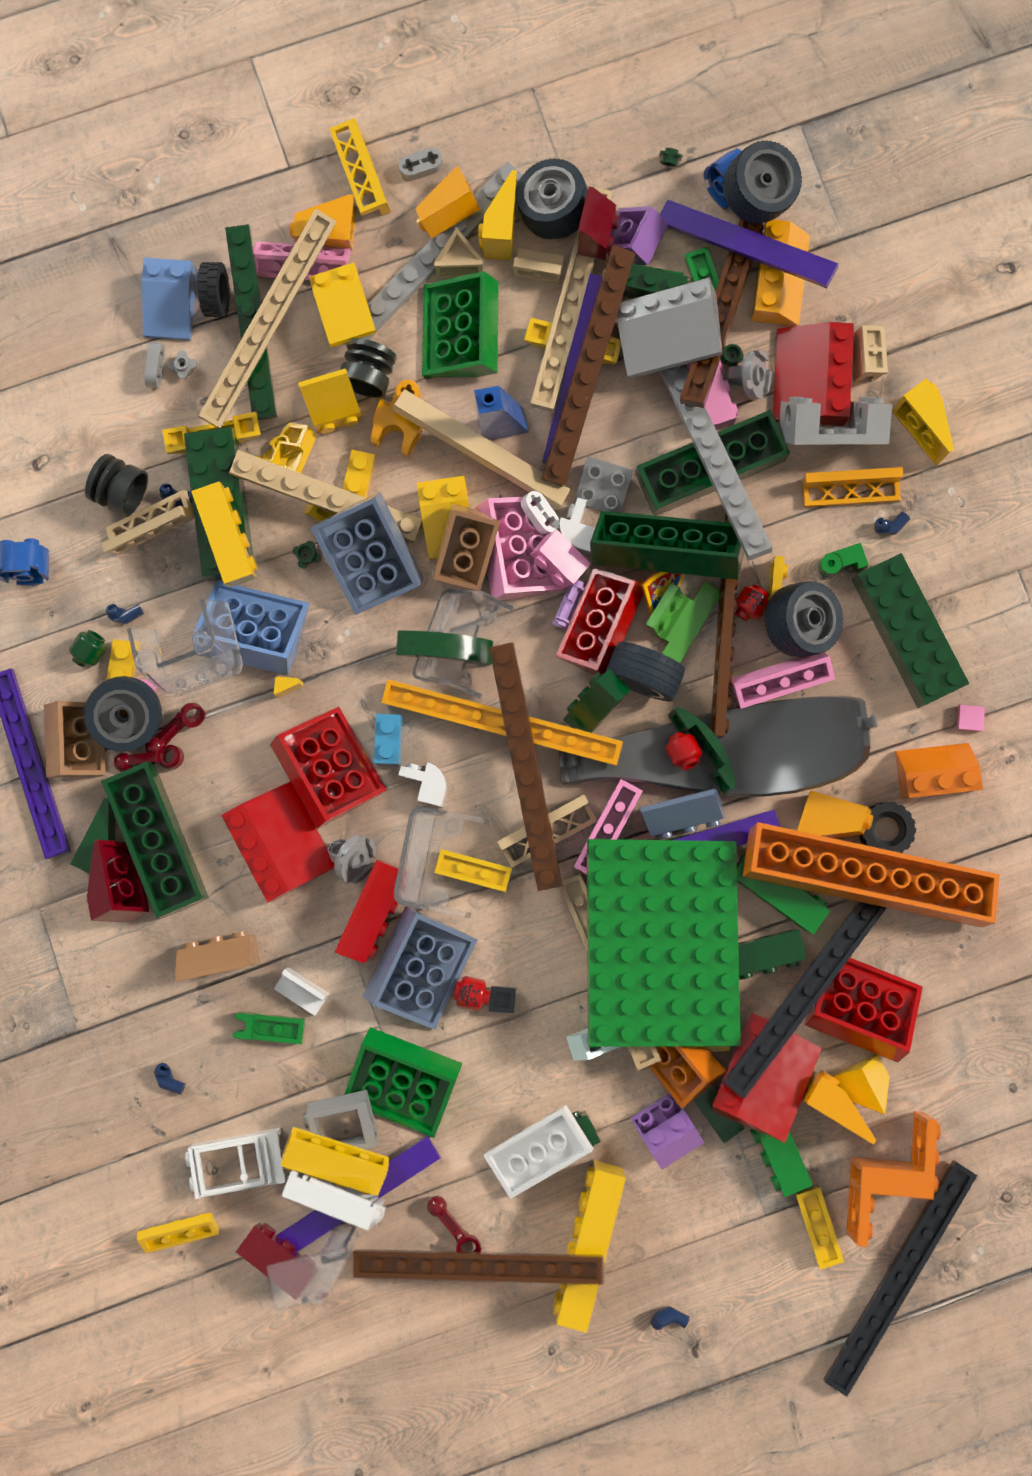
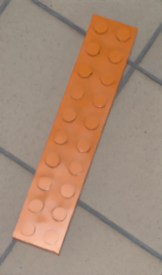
[743,822,1000,928]

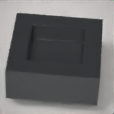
[489,986,516,1014]

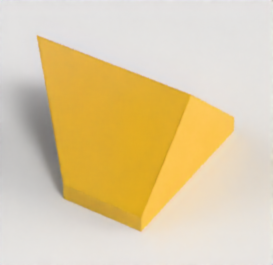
[833,1054,890,1115]

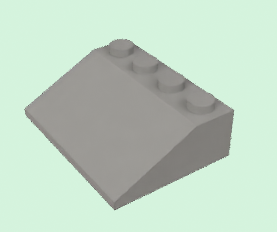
[617,278,723,379]

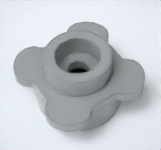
[168,351,197,379]

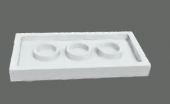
[483,1105,593,1199]

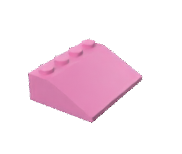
[475,497,568,601]

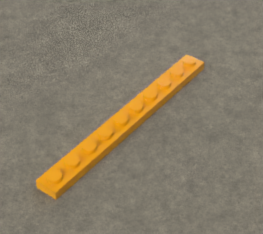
[381,679,623,765]

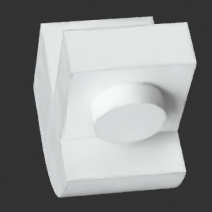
[559,498,595,557]
[399,762,447,808]

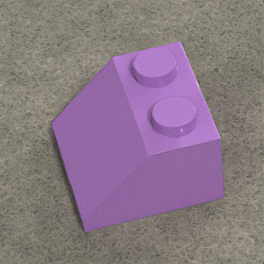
[607,206,668,265]

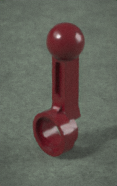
[145,703,205,754]
[113,744,184,772]
[427,1196,481,1252]

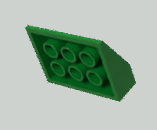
[422,271,499,378]
[344,1027,463,1138]

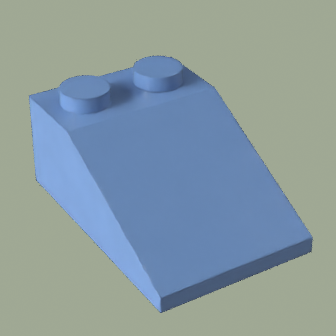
[142,258,198,341]

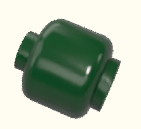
[69,630,106,667]

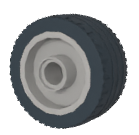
[516,158,588,240]

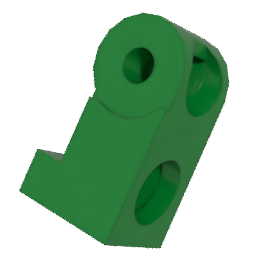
[818,543,869,578]

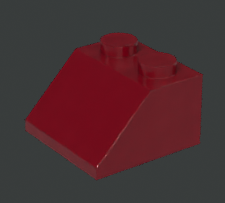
[578,186,620,260]

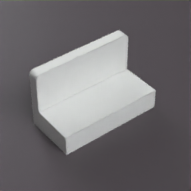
[274,967,330,1016]

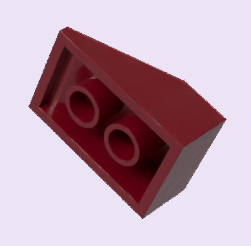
[87,839,150,923]

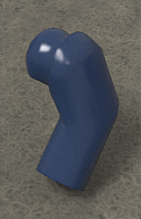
[159,483,193,507]
[875,512,910,535]
[106,604,144,624]
[154,1063,186,1095]
[651,1306,690,1330]

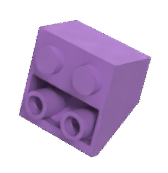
[631,1093,704,1169]

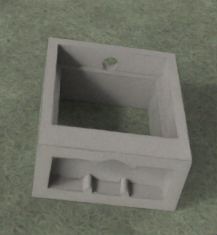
[303,1090,378,1149]

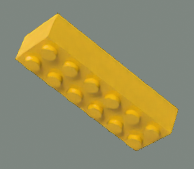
[552,1160,626,1333]

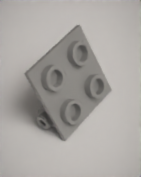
[574,456,634,512]

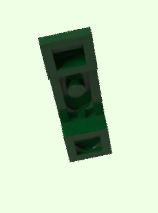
[396,630,493,665]
[667,707,736,795]
[694,1085,744,1143]

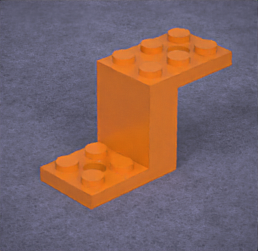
[846,1111,941,1247]

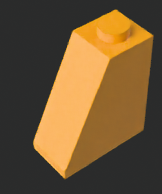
[415,166,480,239]
[290,194,356,251]
[797,790,873,838]

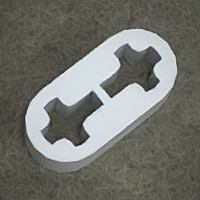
[521,491,560,535]

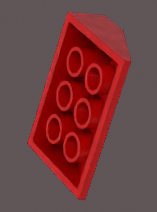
[773,322,854,426]
[270,707,386,829]
[221,781,335,903]
[804,958,923,1063]
[712,1013,822,1143]

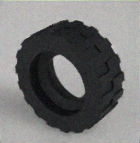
[197,262,230,317]
[859,802,916,853]

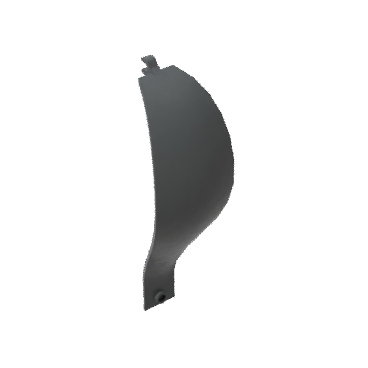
[559,696,878,797]

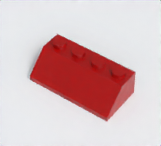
[556,568,644,675]
[334,860,410,964]

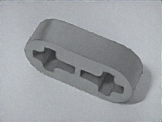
[399,148,443,181]
[144,342,165,388]

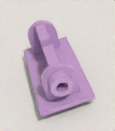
[552,580,585,630]

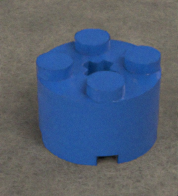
[703,148,741,209]
[0,538,49,586]

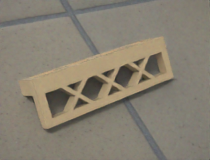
[101,490,196,555]
[497,795,597,868]

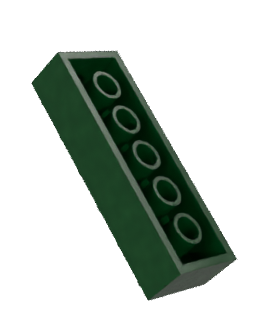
[635,410,790,516]
[184,427,256,581]
[590,511,744,580]
[852,553,970,708]
[101,761,209,919]

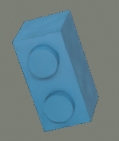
[374,714,403,766]

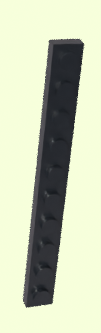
[721,902,887,1100]
[823,1160,978,1397]

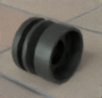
[340,338,397,398]
[85,454,148,517]

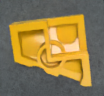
[256,422,317,473]

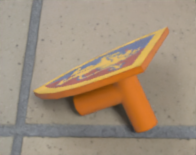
[637,572,684,616]

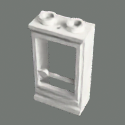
[185,1128,289,1199]
[282,1170,386,1230]

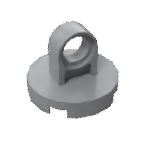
[726,350,772,400]
[328,835,376,884]

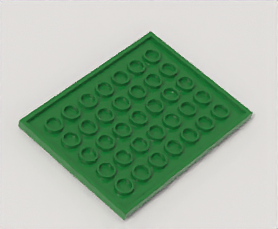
[587,839,740,1047]

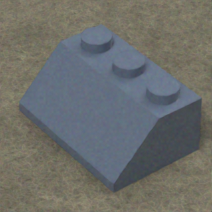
[640,789,725,840]

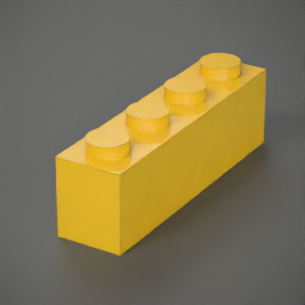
[191,481,258,588]
[280,1127,389,1196]

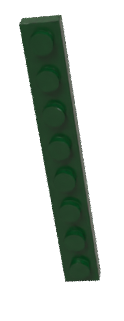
[225,224,277,420]

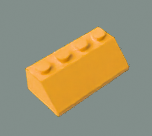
[751,219,810,326]

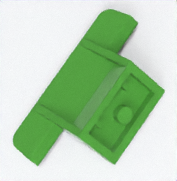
[646,581,720,663]

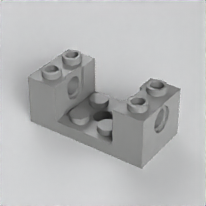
[779,397,892,445]

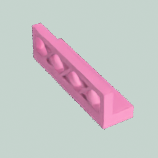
[254,242,351,280]

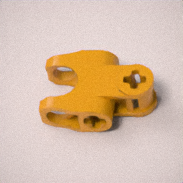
[370,379,424,457]

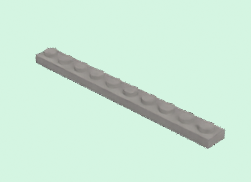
[362,161,522,340]
[659,364,773,561]

